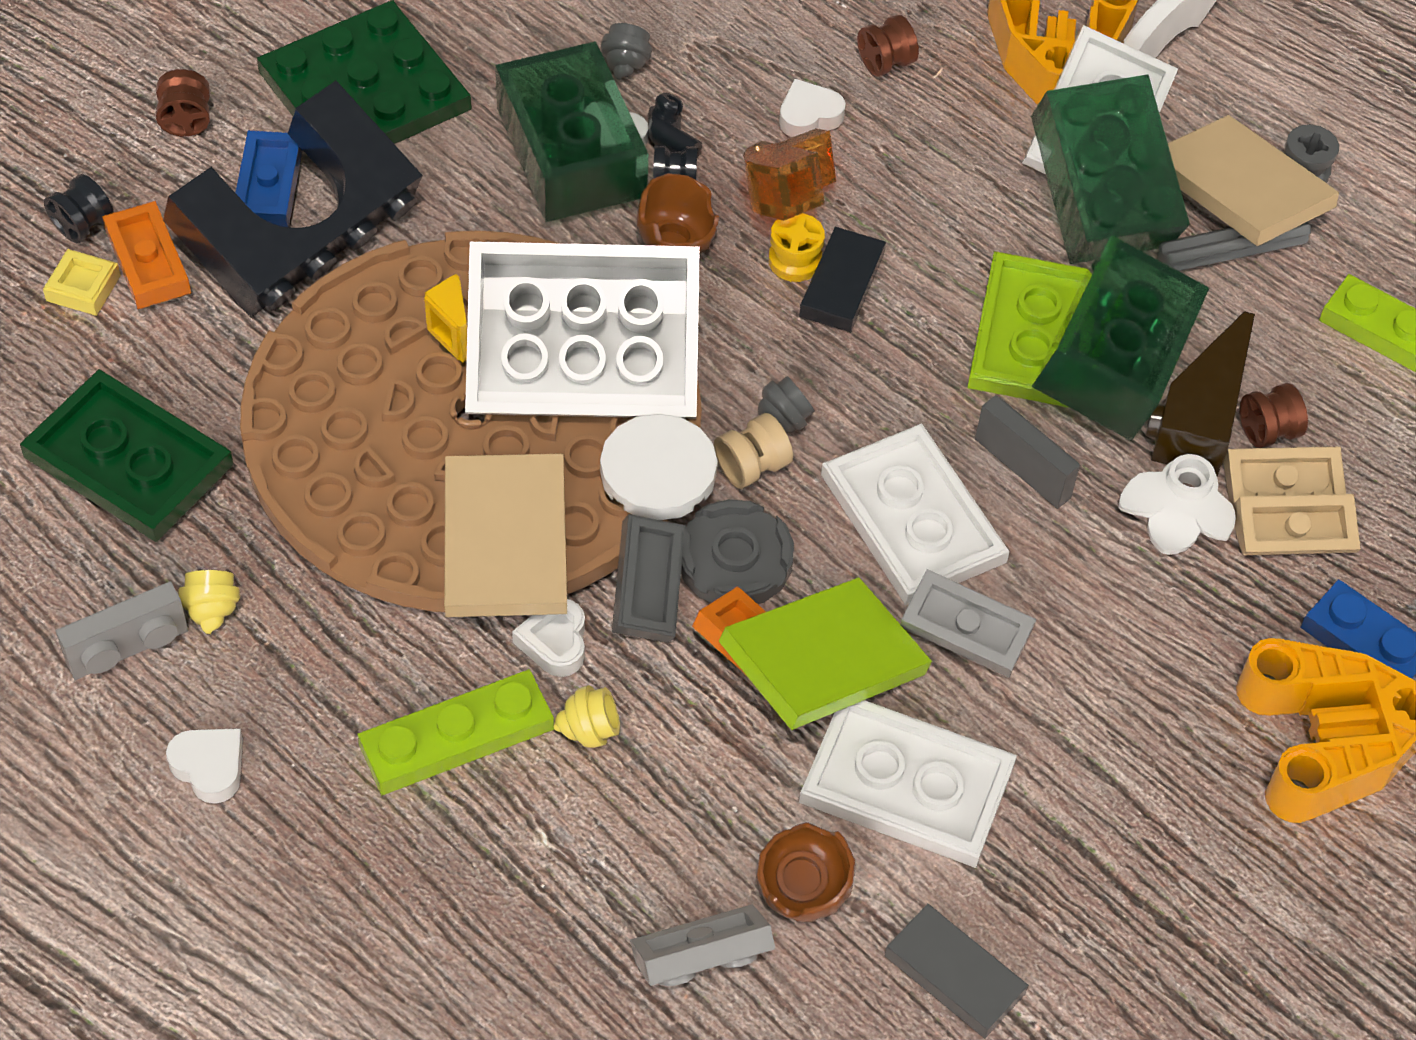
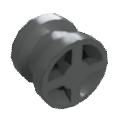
[1284,124,1339,183]

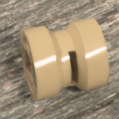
[714,413,793,489]

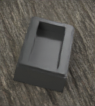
[975,395,1080,509]
[612,514,685,643]
[885,903,1029,1039]

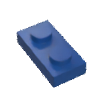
[235,130,303,227]
[1300,579,1416,680]

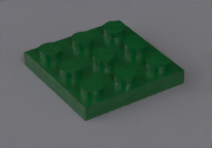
[257,0,472,144]

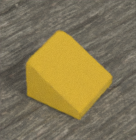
[424,274,467,363]

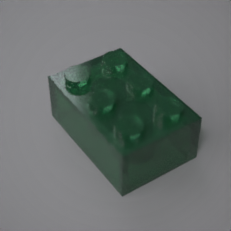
[495,41,649,222]
[1031,74,1190,264]
[1032,235,1209,441]

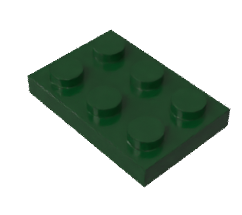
[20,369,234,542]

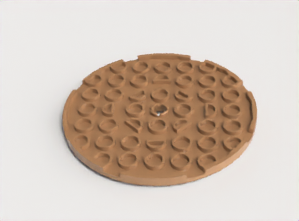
[240,231,702,612]

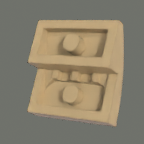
[1223,447,1361,555]

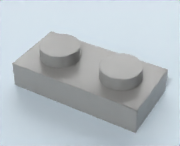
[901,569,1036,678]
[55,581,188,680]
[630,904,775,986]

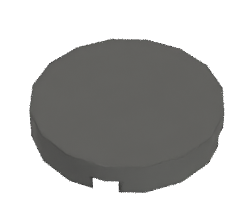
[681,499,794,604]

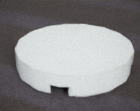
[600,413,718,520]

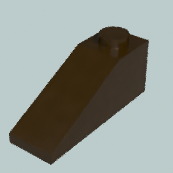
[1145,311,1255,477]

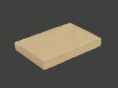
[1149,115,1339,246]
[444,454,567,617]

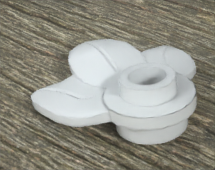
[1119,454,1236,555]

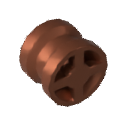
[857,14,919,77]
[156,69,210,137]
[1239,383,1308,448]

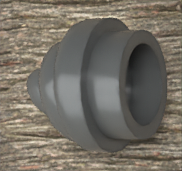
[600,23,652,80]
[758,376,815,433]

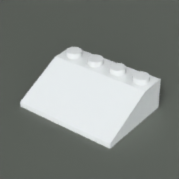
[465,242,699,419]

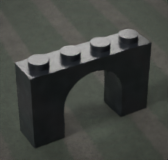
[163,80,423,318]

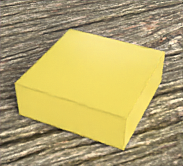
[43,249,121,316]

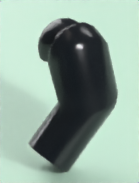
[647,93,702,158]

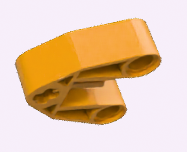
[987,0,1139,109]
[1236,638,1416,823]

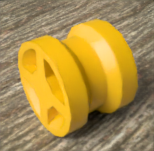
[768,213,825,282]

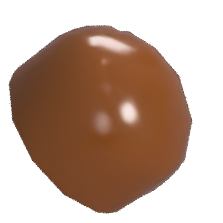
[636,173,719,254]
[756,822,856,922]

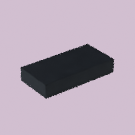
[799,226,886,332]

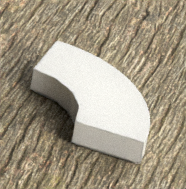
[1123,0,1216,58]

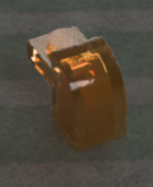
[743,128,836,221]

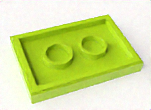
[967,251,1101,409]
[719,577,932,730]

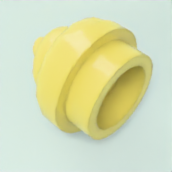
[178,570,240,634]
[553,685,620,748]

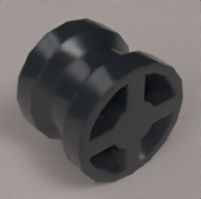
[653,145,697,180]
[44,174,114,243]

